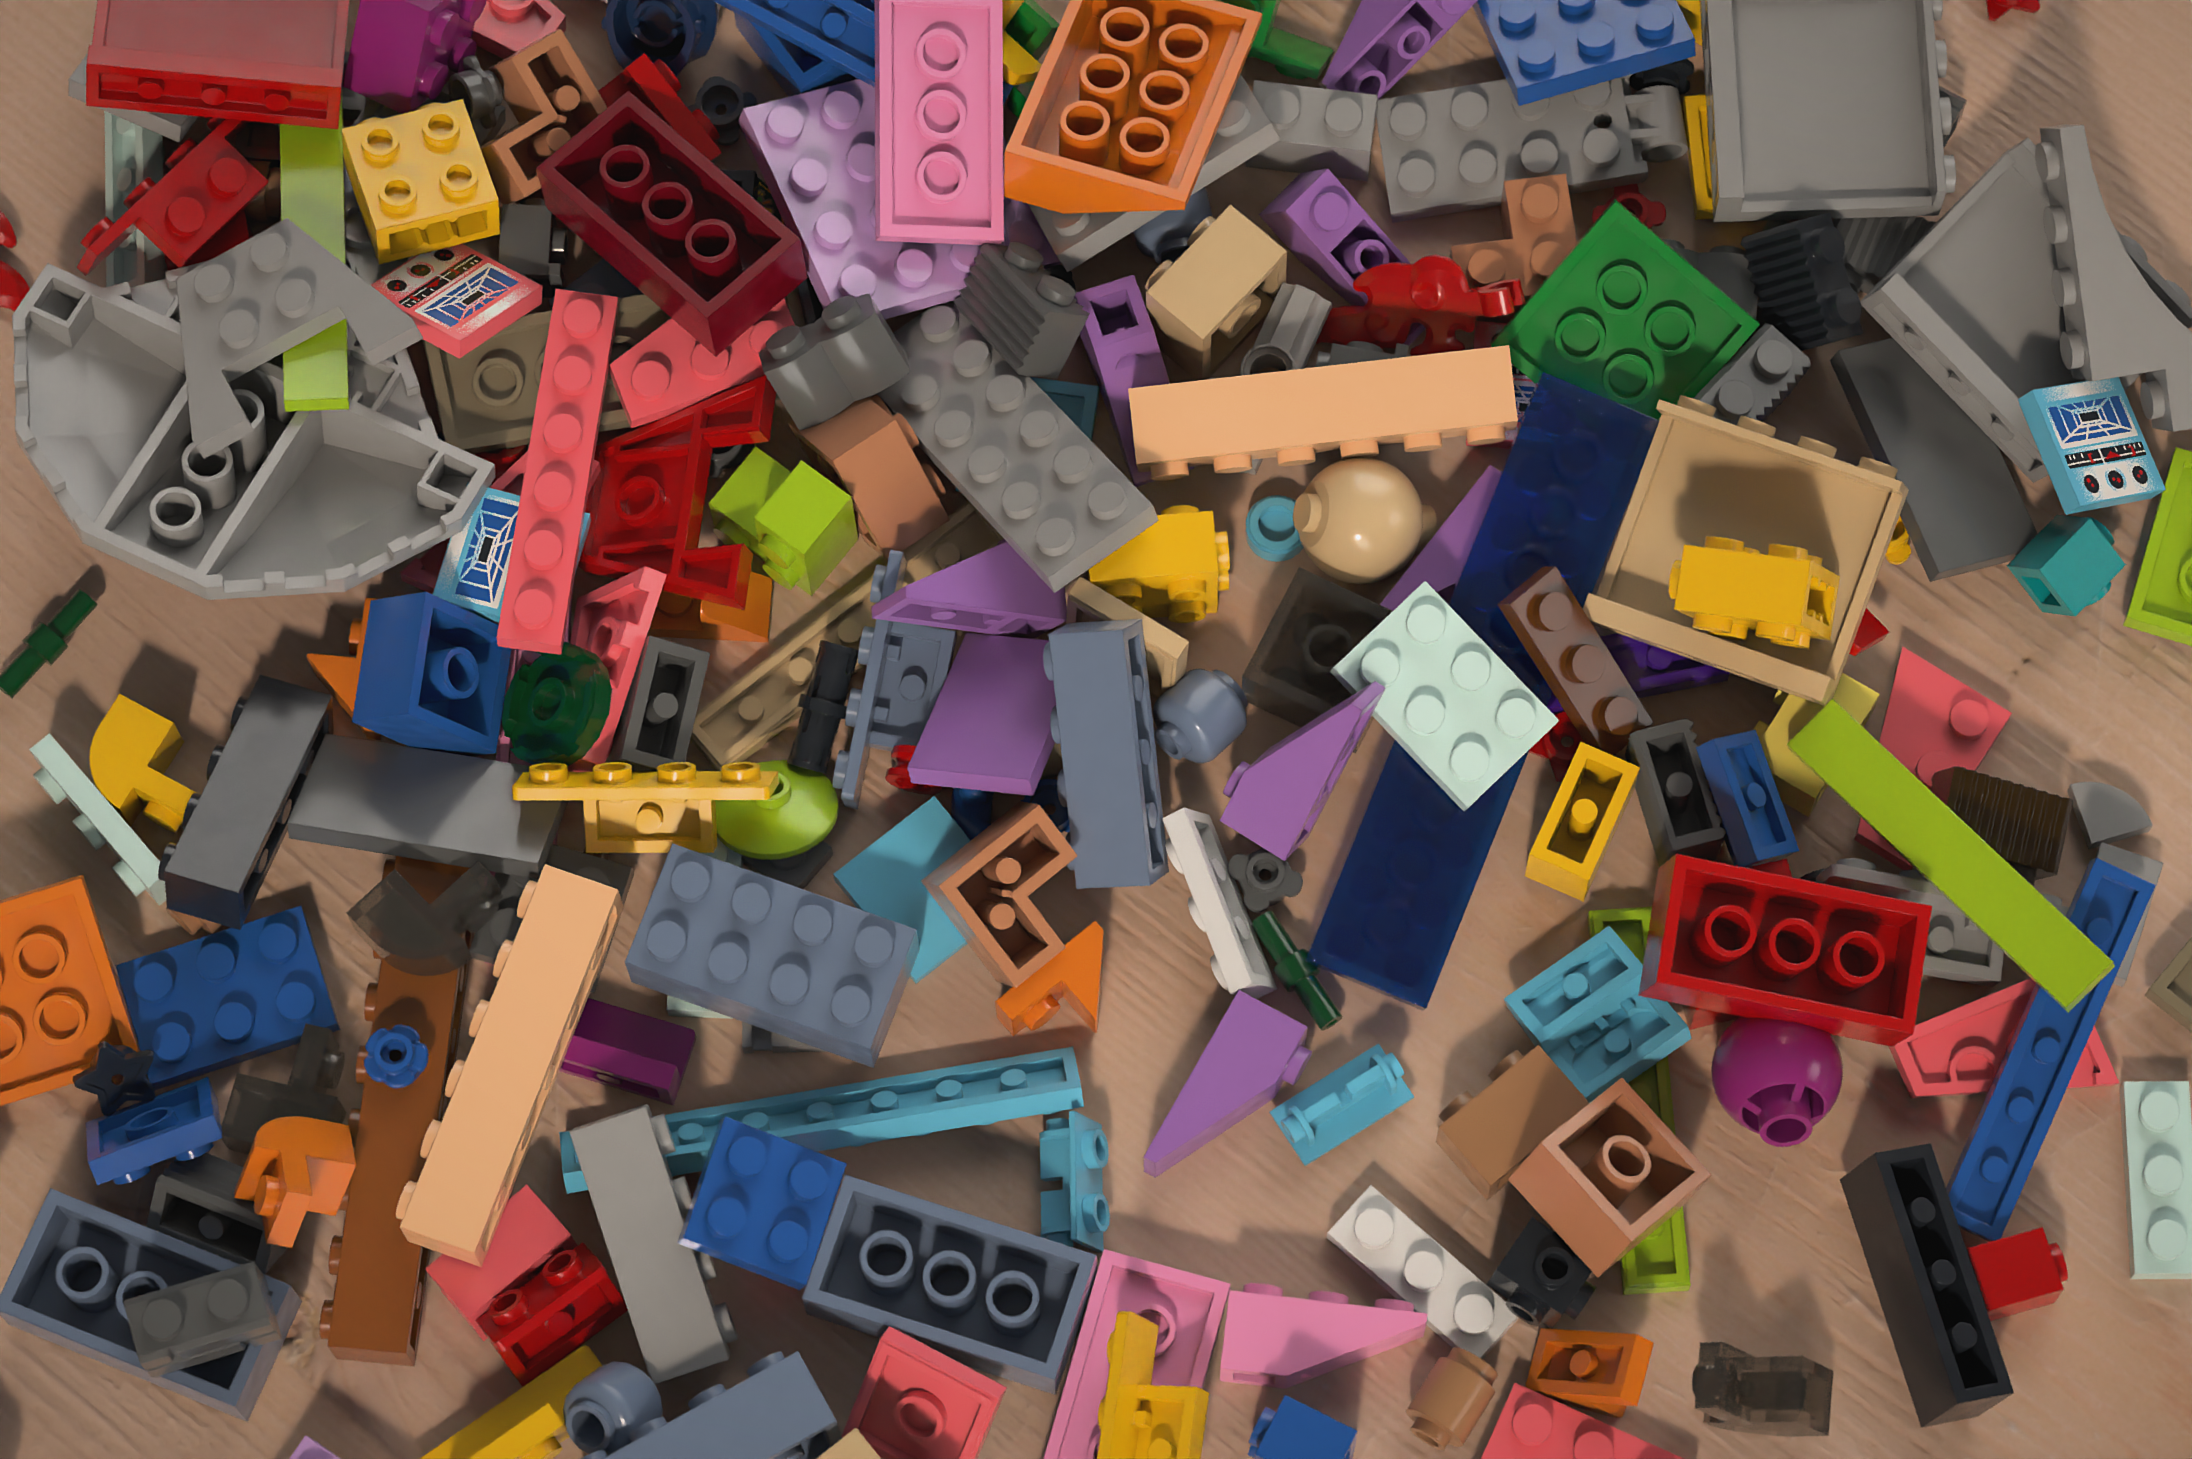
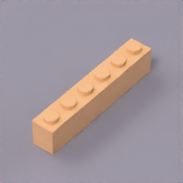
[1128,345,1518,481]
[396,864,624,1267]

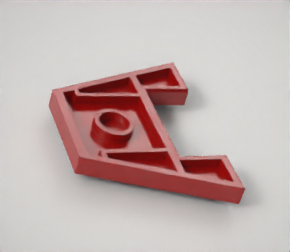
[578,375,776,610]

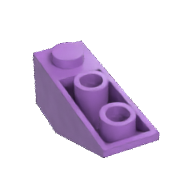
[1322,0,1478,100]
[1259,168,1425,345]
[1074,275,1194,487]

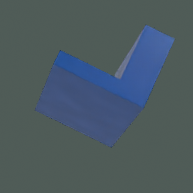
[1696,730,1800,868]

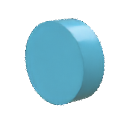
[1245,495,1303,562]

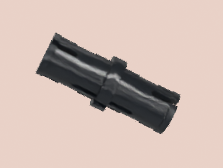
[787,640,859,774]

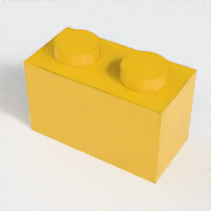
[1525,742,1640,902]

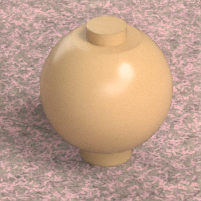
[1293,457,1437,584]

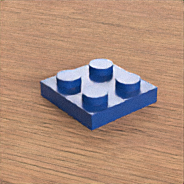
[85,1077,223,1185]
[677,1116,847,1290]

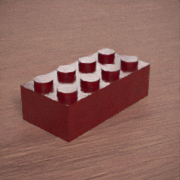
[536,91,808,357]

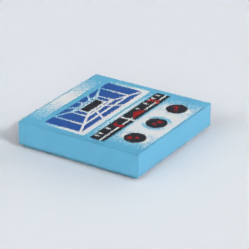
[2018,377,2166,515]
[433,482,591,623]

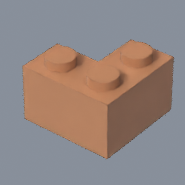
[480,29,607,207]
[1449,174,1577,332]
[788,394,950,561]
[921,801,1078,988]

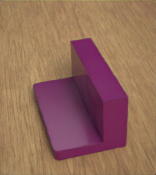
[559,998,696,1106]

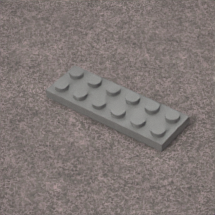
[872,301,1159,593]

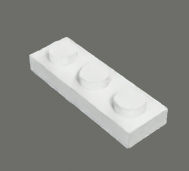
[1162,808,1277,999]
[1327,1185,1518,1359]

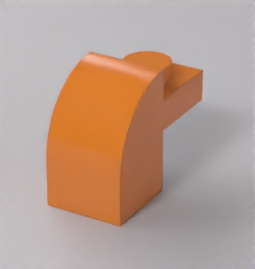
[234,1116,356,1248]

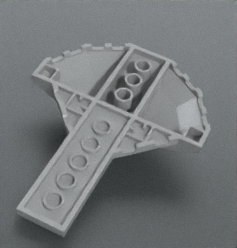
[12,82,506,600]

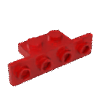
[76,118,269,276]

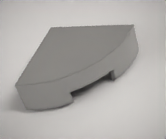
[2067,782,2153,850]

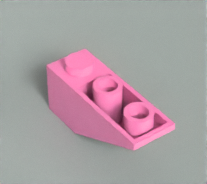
[1220,1283,1427,1389]

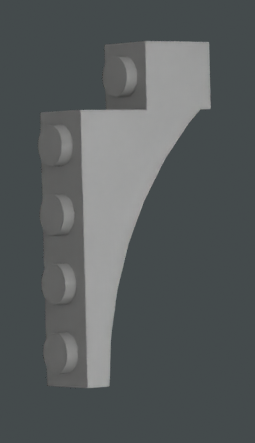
[2035,124,2192,432]

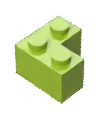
[709,447,858,596]

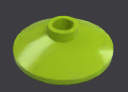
[715,760,839,860]

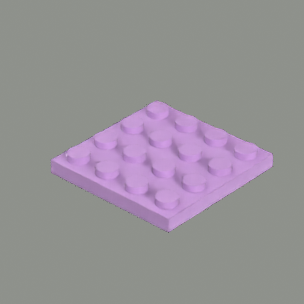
[738,79,1061,319]

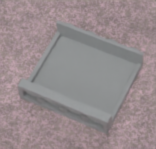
[1700,0,1956,222]
[1860,137,2192,483]

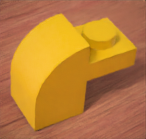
[89,693,198,832]

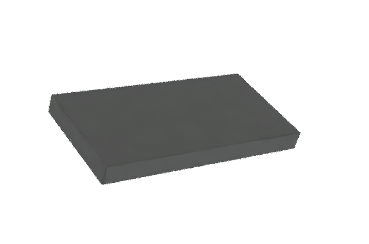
[1830,338,2038,582]
[287,734,569,879]

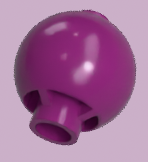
[1711,1016,1843,1147]

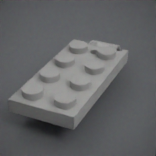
[1376,74,1689,223]

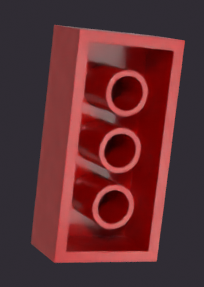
[1638,854,1932,1047]

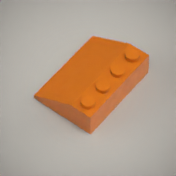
[1004,0,1262,214]

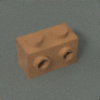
[1436,1045,1589,1200]

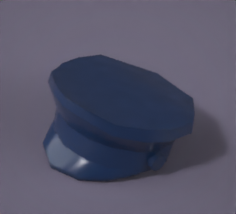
[602,0,719,77]

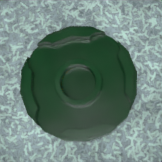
[502,642,612,766]

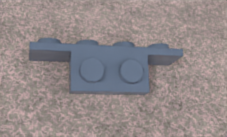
[833,550,957,809]

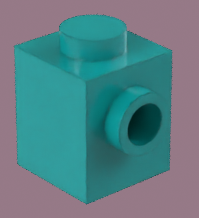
[2007,514,2126,617]

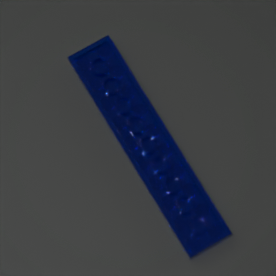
[1305,372,1659,1011]

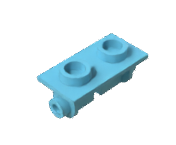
[1269,1043,1414,1166]
[1039,1111,1110,1253]

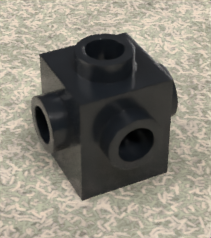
[1486,1217,1597,1329]

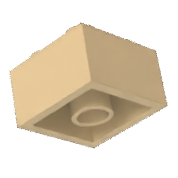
[1145,205,1287,381]

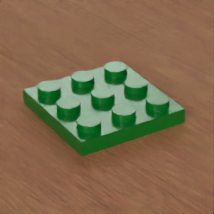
[1491,199,1760,468]

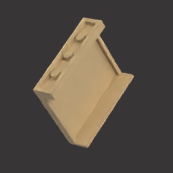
[1583,395,1909,706]

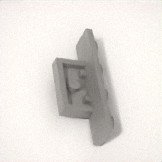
[1816,858,2069,987]

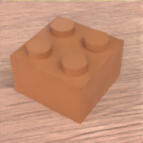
[1508,1078,1712,1278]

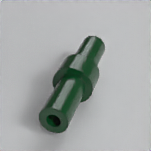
[0,589,98,699]
[1251,910,1343,1031]

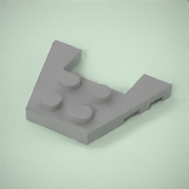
[176,218,423,459]

